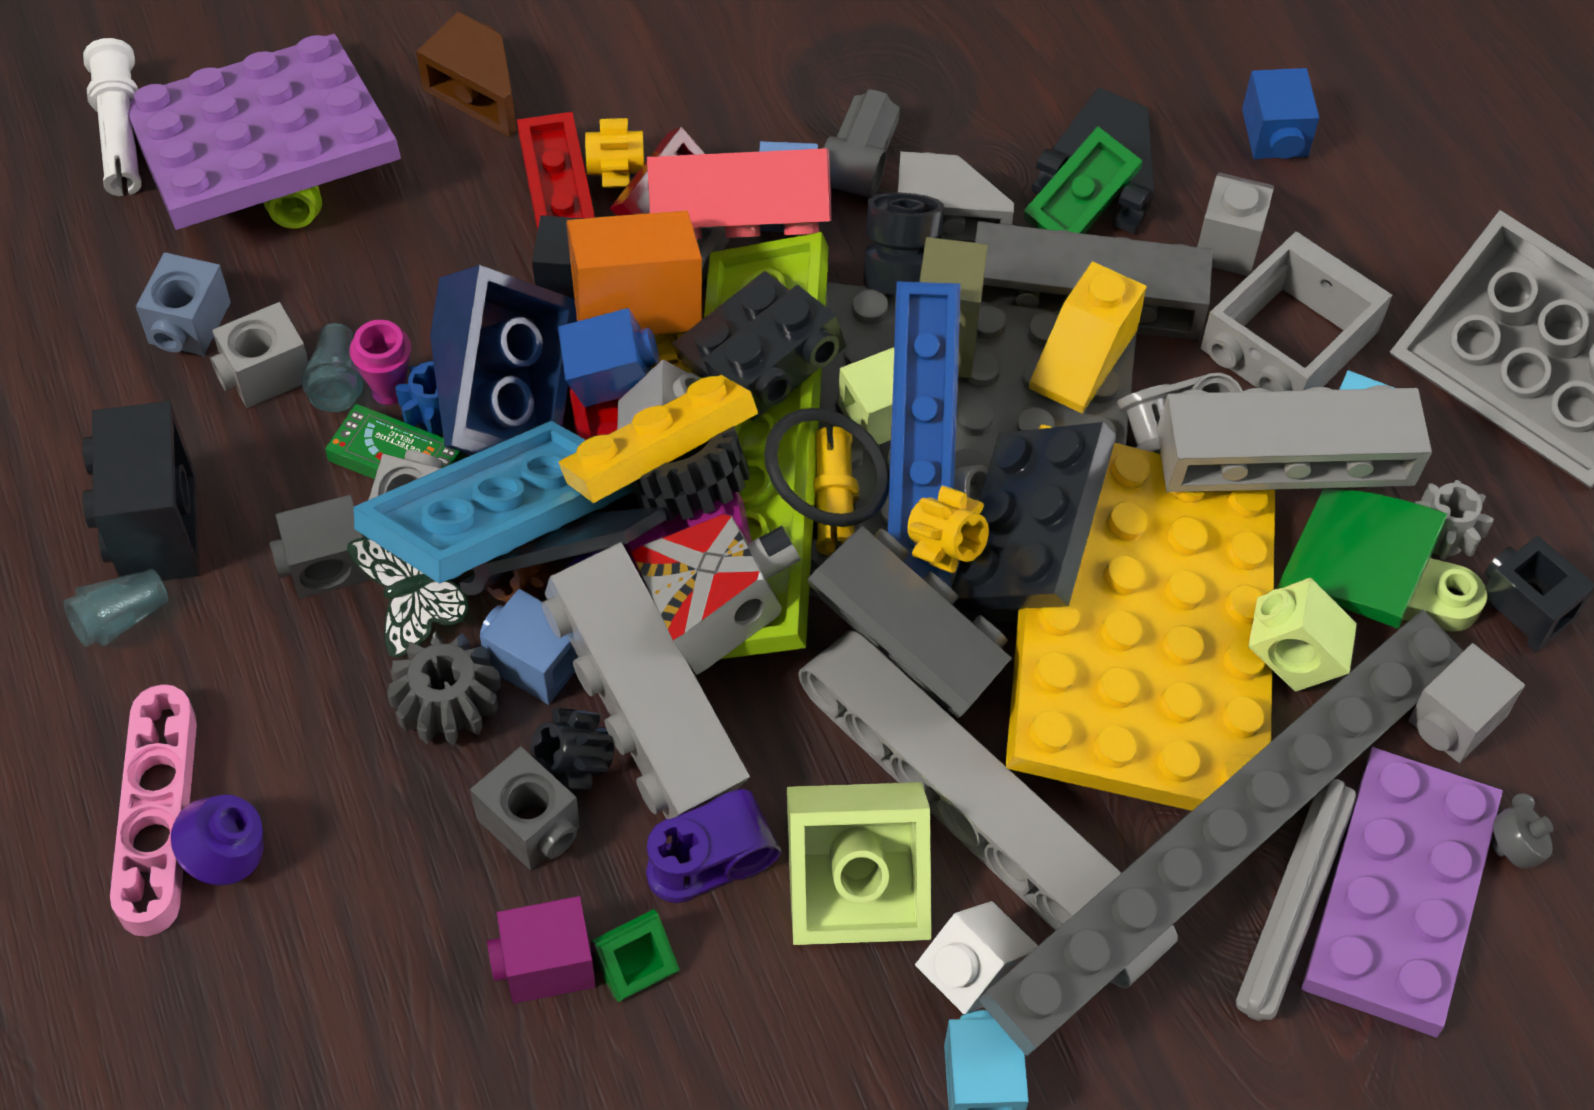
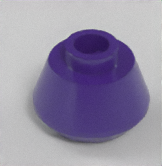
[171,795,264,885]

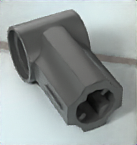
[823,89,900,199]

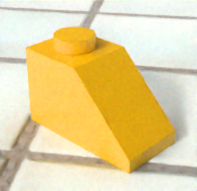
[1029,261,1147,414]

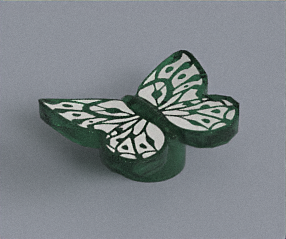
[347,537,469,657]

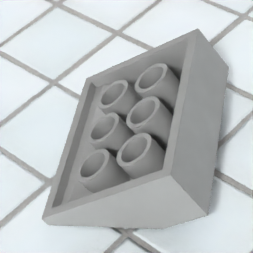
[1390,210,1594,489]

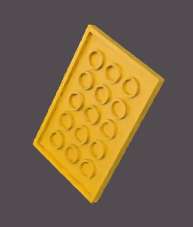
[1005,424,1275,811]

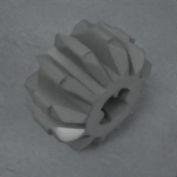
[387,631,501,747]

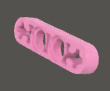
[110,684,197,937]

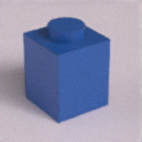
[1242,68,1319,159]
[558,308,659,407]

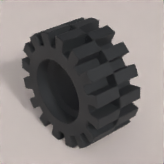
[631,426,750,521]

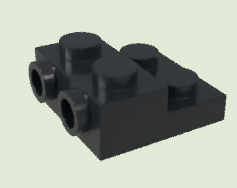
[672,271,847,422]

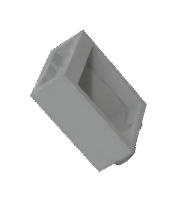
[1200,232,1392,391]

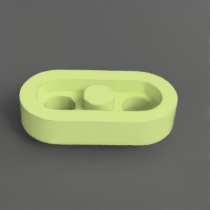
[1403,558,1487,631]

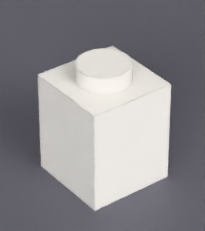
[915,901,1038,1015]

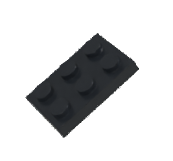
[952,422,1117,611]

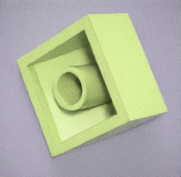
[787,782,931,945]

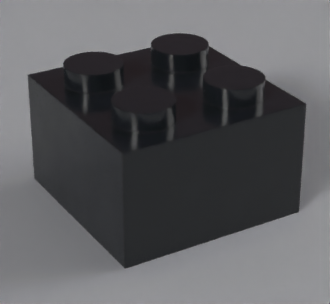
[82,401,200,586]

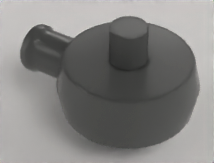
[1493,793,1554,869]

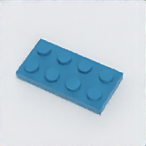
[353,421,634,584]

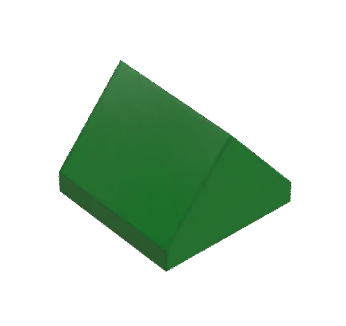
[590,909,680,1002]

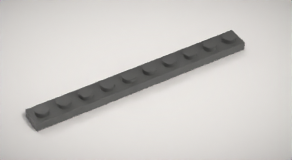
[978,609,1463,1056]

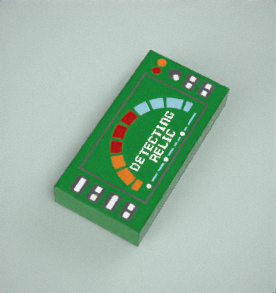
[325,404,465,480]

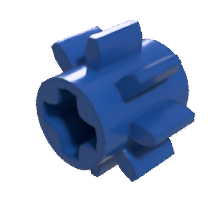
[395,361,443,434]

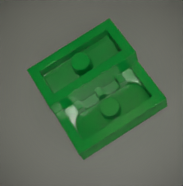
[1276,488,1448,629]

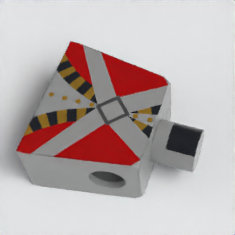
[631,514,801,675]

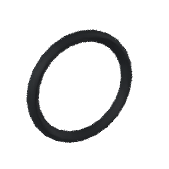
[764,408,890,527]

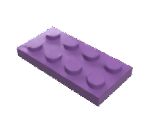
[1301,747,1503,1038]

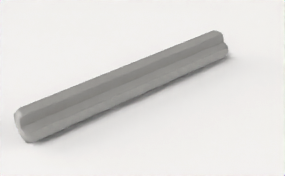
[1236,779,1357,1021]

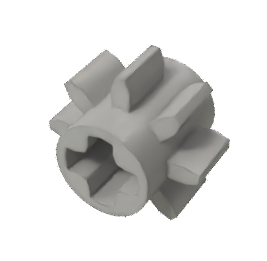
[1415,480,1494,560]

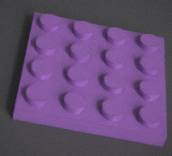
[128,33,401,230]

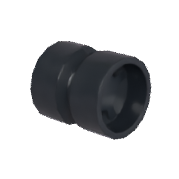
[863,192,944,295]

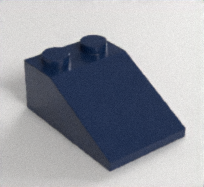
[430,265,577,455]

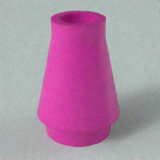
[349,320,411,405]

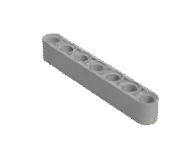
[798,631,1178,989]

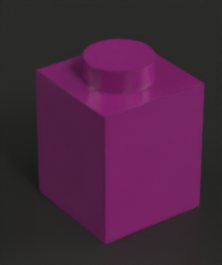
[487,896,596,1004]

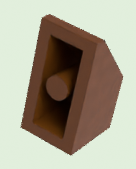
[416,11,516,137]

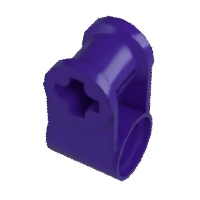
[646,789,782,903]

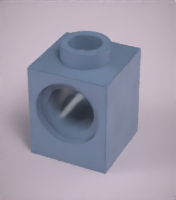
[136,252,231,356]

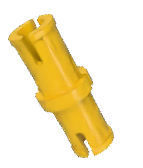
[814,426,859,556]

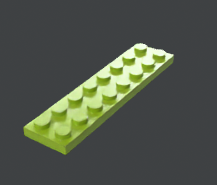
[686,232,829,663]

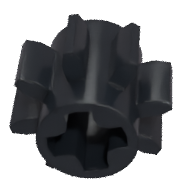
[530,708,614,791]

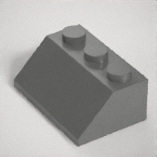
[808,526,1011,720]

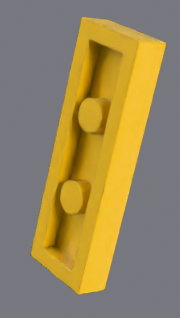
[558,375,758,503]

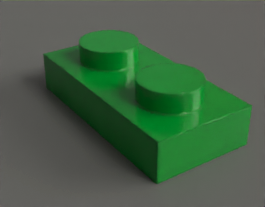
[1023,126,1142,234]

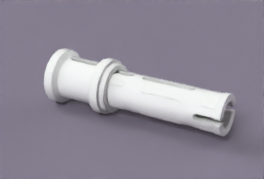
[83,38,141,196]

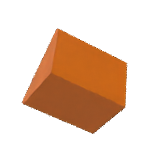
[566,210,702,336]

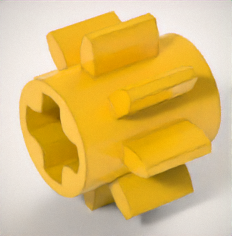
[585,118,644,188]
[907,486,989,573]

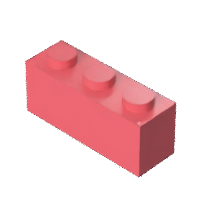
[647,148,832,239]

